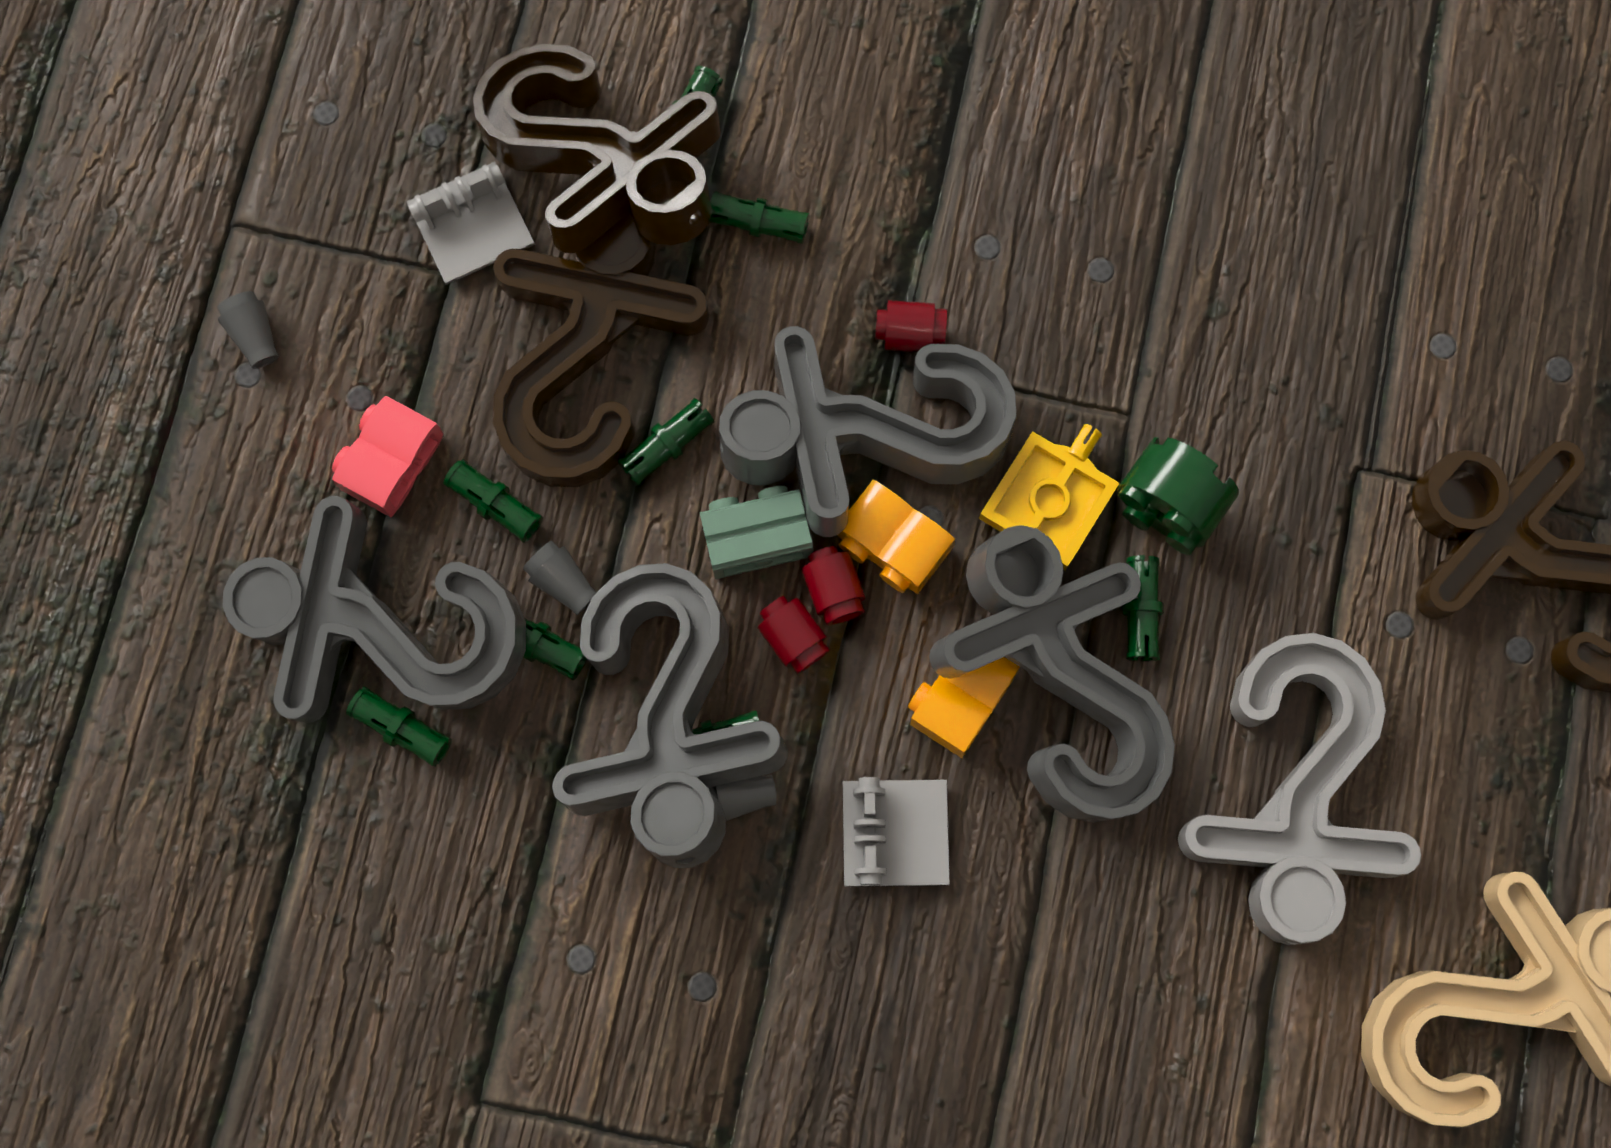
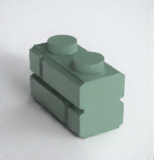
[699,486,813,580]

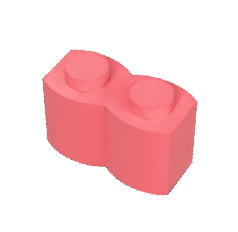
[332,396,443,517]

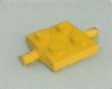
[979,424,1119,571]

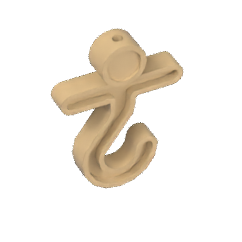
[1361,872,1611,1127]

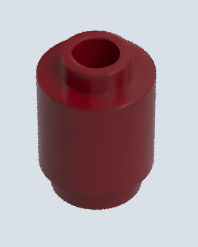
[875,300,947,352]
[801,546,866,626]
[757,596,830,675]

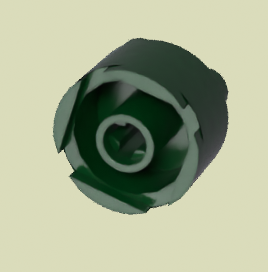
[1117,437,1239,555]

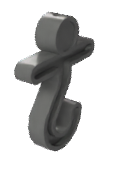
[719,326,1016,537]
[223,496,526,723]
[929,525,1175,823]
[552,563,788,868]

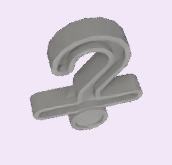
[1178,633,1421,945]

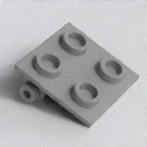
[406,162,535,285]
[843,777,950,886]

